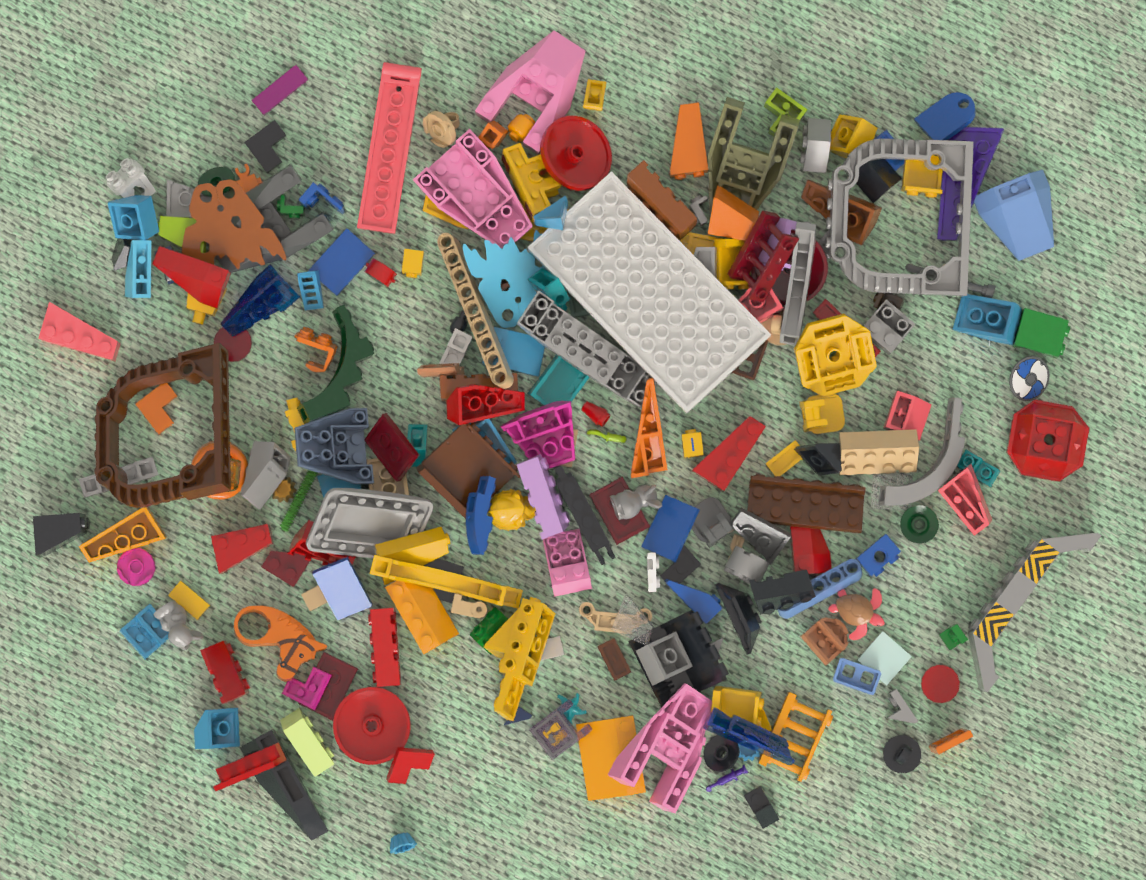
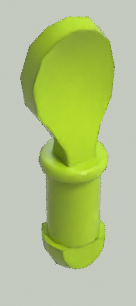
[587,429,627,443]

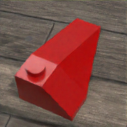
[447,384,525,425]
[790,526,832,574]

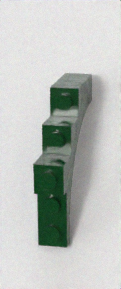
[297,305,374,424]

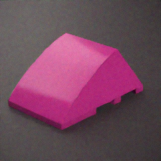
[501,401,576,469]

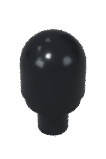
[450,310,468,334]

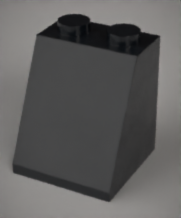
[33,513,90,556]

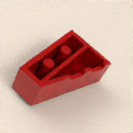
[211,524,274,574]

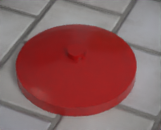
[540,115,612,191]
[333,687,411,765]

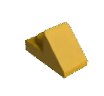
[583,79,606,111]

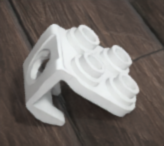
[106,158,156,198]

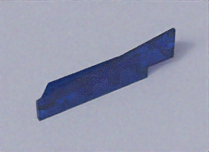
[703,707,795,765]

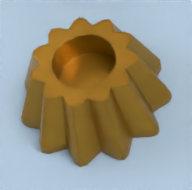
[272,477,297,503]

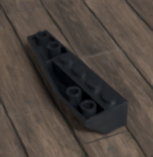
[240,729,329,841]

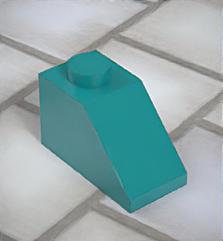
[407,424,428,467]

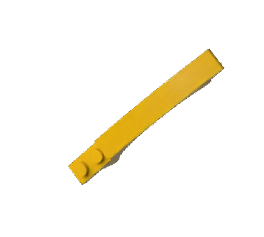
[369,555,523,609]

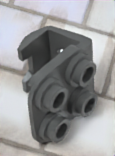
[691,497,735,548]

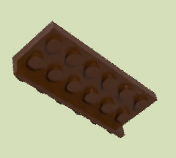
[747,474,866,533]

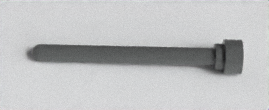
[905,264,996,298]

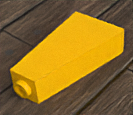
[375,527,450,585]

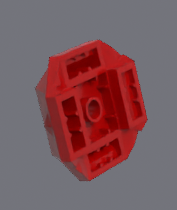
[1006,400,1090,482]

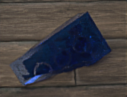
[220,264,300,337]

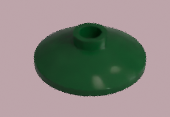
[198,167,235,197]
[900,505,939,544]

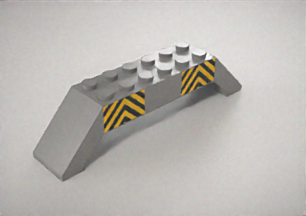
[968,533,1102,692]

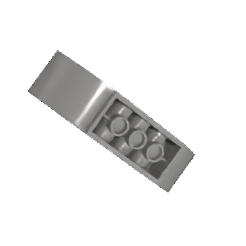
[517,290,658,409]

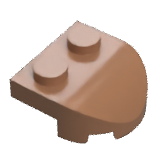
[800,617,848,666]

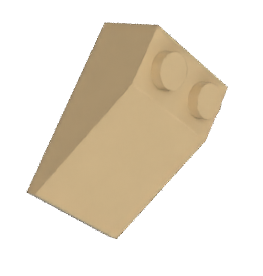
[367,458,410,495]

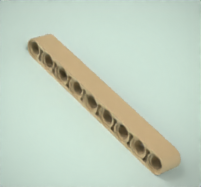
[437,233,514,389]

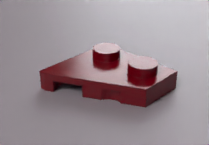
[261,551,312,587]

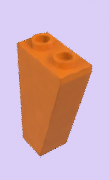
[670,102,708,180]

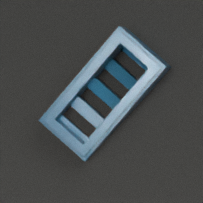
[297,270,324,310]

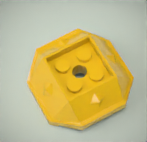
[794,314,877,396]

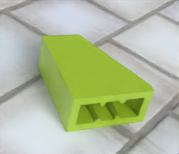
[157,216,206,253]

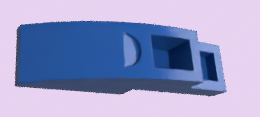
[466,476,496,555]

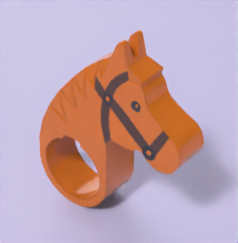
[234,606,327,682]

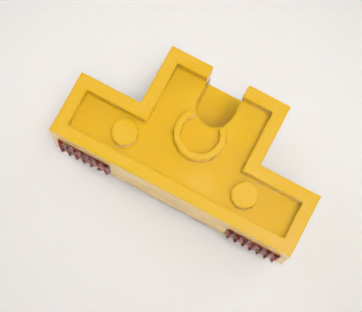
[501,143,561,223]

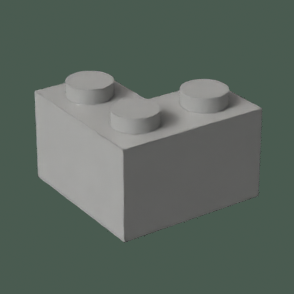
[800,118,831,173]

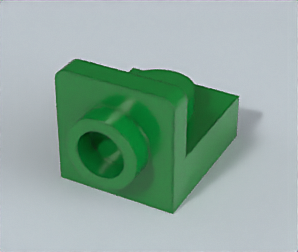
[939,624,968,650]

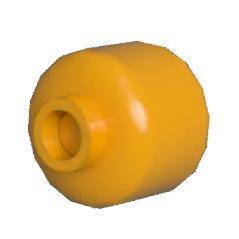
[508,114,535,142]

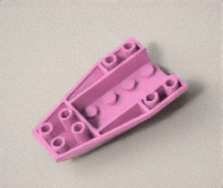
[413,129,533,248]

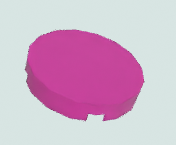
[117,548,156,586]

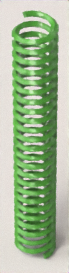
[280,470,318,531]

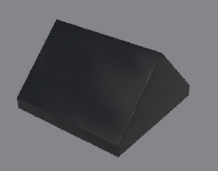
[856,159,902,203]
[794,443,842,476]

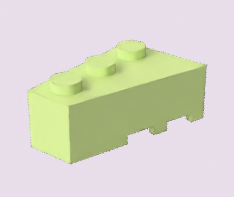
[280,707,334,777]

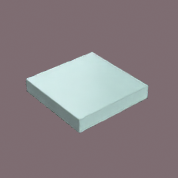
[857,631,912,686]

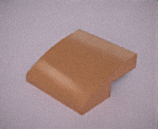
[417,363,465,378]

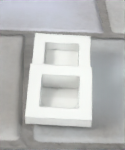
[439,328,473,366]

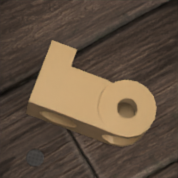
[451,594,487,618]

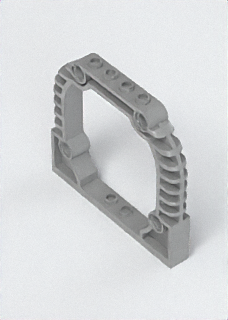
[825,139,973,296]

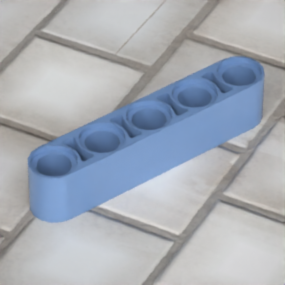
[777,559,862,619]

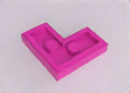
[282,667,332,710]

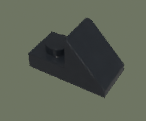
[743,786,779,829]

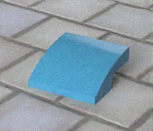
[120,604,169,659]

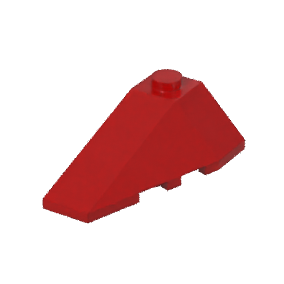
[152,246,231,309]

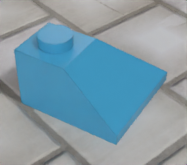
[194,708,240,749]

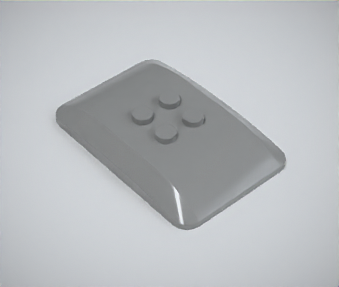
[306,488,433,558]

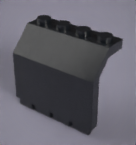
[628,610,729,708]

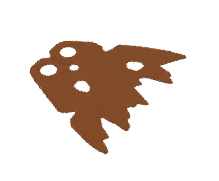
[182,180,286,269]

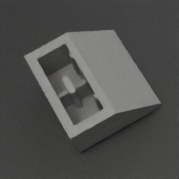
[864,300,915,355]

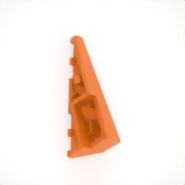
[631,378,668,478]

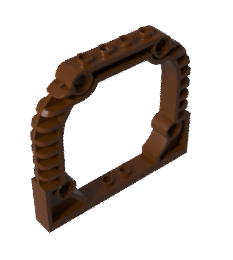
[94,343,231,508]

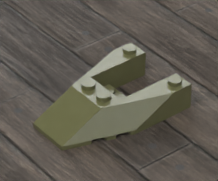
[708,97,800,214]

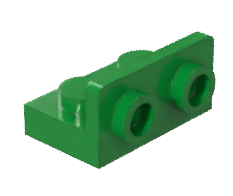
[469,607,508,655]

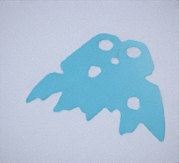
[463,230,549,328]

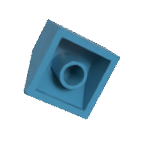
[107,195,159,240]

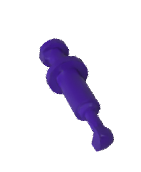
[706,764,749,792]

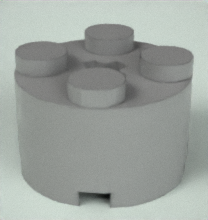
[724,546,770,584]

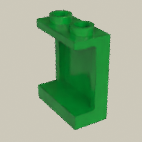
[1012,308,1070,359]

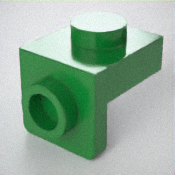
[277,194,305,219]

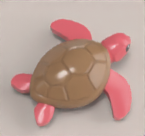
[828,588,885,640]

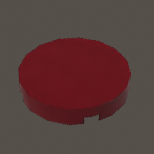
[214,324,252,362]

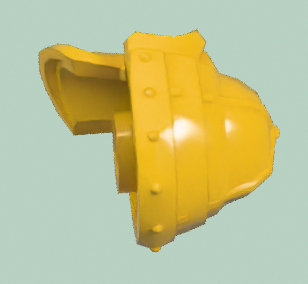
[487,489,536,531]

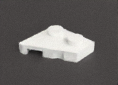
[647,553,660,592]

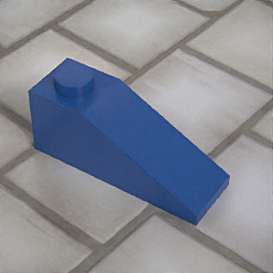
[664,578,722,624]

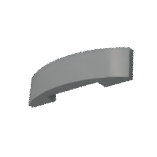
[79,457,158,498]

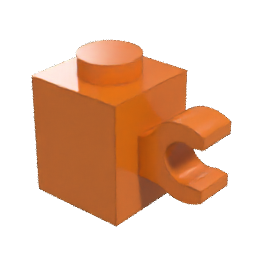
[478,120,509,150]
[235,164,262,193]

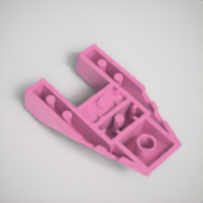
[475,31,586,155]
[608,683,712,814]

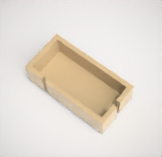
[839,429,919,475]

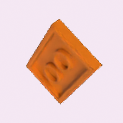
[929,728,973,754]

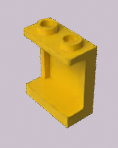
[901,155,943,198]
[714,239,750,289]
[709,686,764,734]

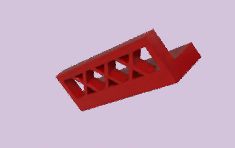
[213,742,287,792]

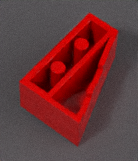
[287,520,356,566]

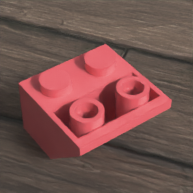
[883,391,932,441]

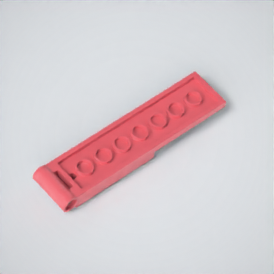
[357,62,422,234]

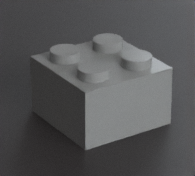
[636,632,693,686]

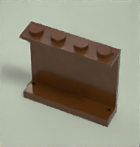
[416,422,520,519]

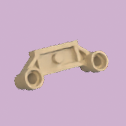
[579,602,652,634]

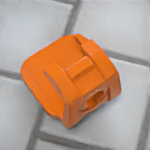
[294,327,338,372]

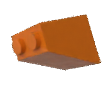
[708,186,759,241]

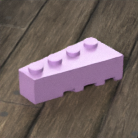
[517,454,570,539]

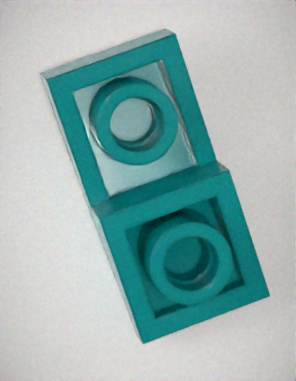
[957,450,1000,488]

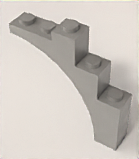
[780,222,816,345]

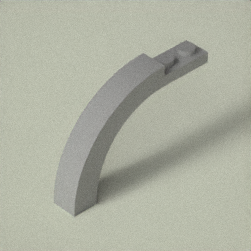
[878,398,965,506]

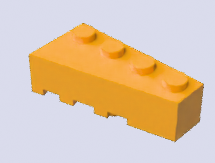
[79,507,167,563]

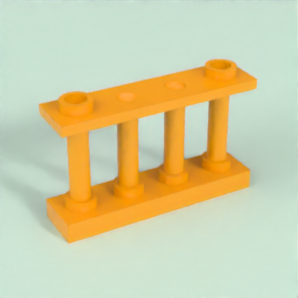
[758,692,833,782]

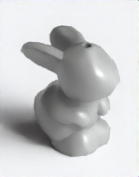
[610,484,662,520]
[153,600,204,650]

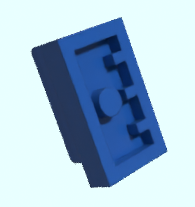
[298,182,345,215]

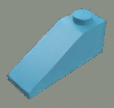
[125,240,151,298]

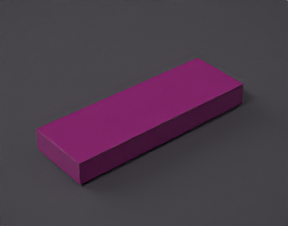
[252,65,308,116]

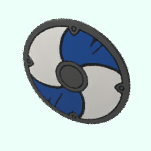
[1009,356,1050,401]

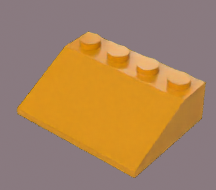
[576,715,646,801]

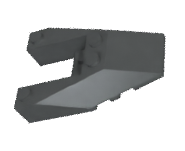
[206,164,334,273]

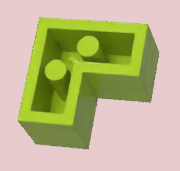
[764,87,807,137]

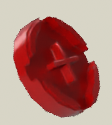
[921,665,960,703]

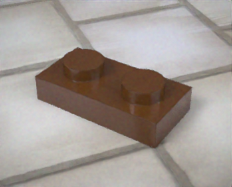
[597,638,631,681]

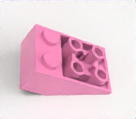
[543,529,592,597]

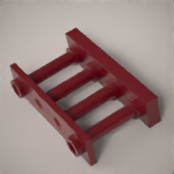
[727,210,800,303]

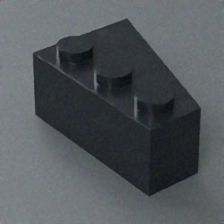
[749,570,816,615]

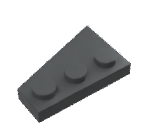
[731,507,791,565]

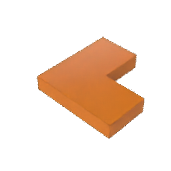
[135,383,178,434]

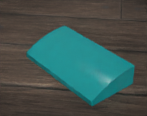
[527,355,590,406]

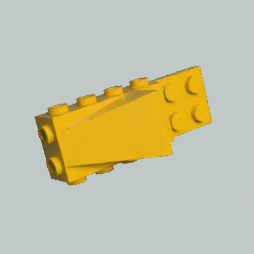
[484,597,556,721]

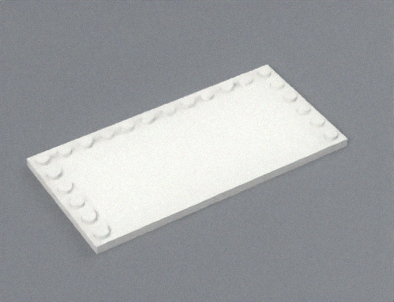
[528,171,771,413]

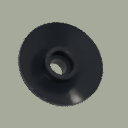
[704,734,740,772]

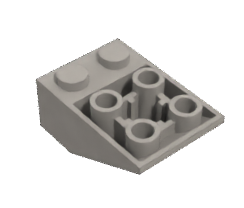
[241,441,291,509]

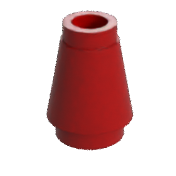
[581,401,611,427]

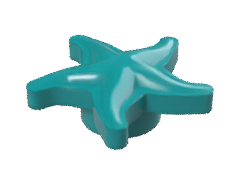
[554,693,587,726]

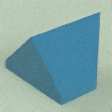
[533,196,568,230]

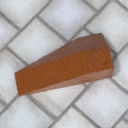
[801,180,882,245]

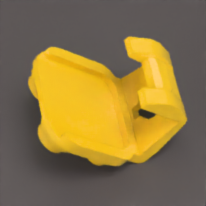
[799,393,845,434]

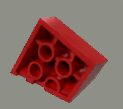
[200,641,251,704]

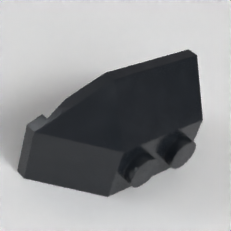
[715,583,762,655]

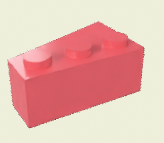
[938,464,992,536]

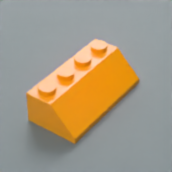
[385,581,459,654]

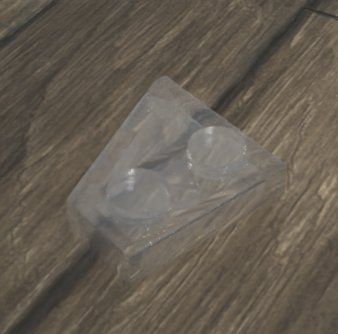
[611,595,655,645]

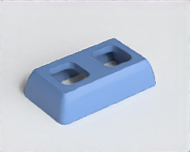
[833,658,881,695]

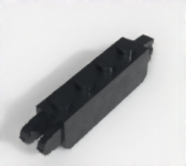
[555,466,616,565]

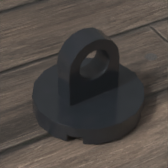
[883,735,921,773]

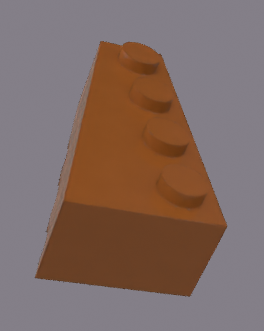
[626,160,697,240]
[440,373,518,405]

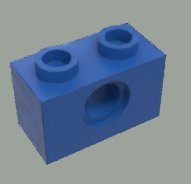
[855,534,901,577]

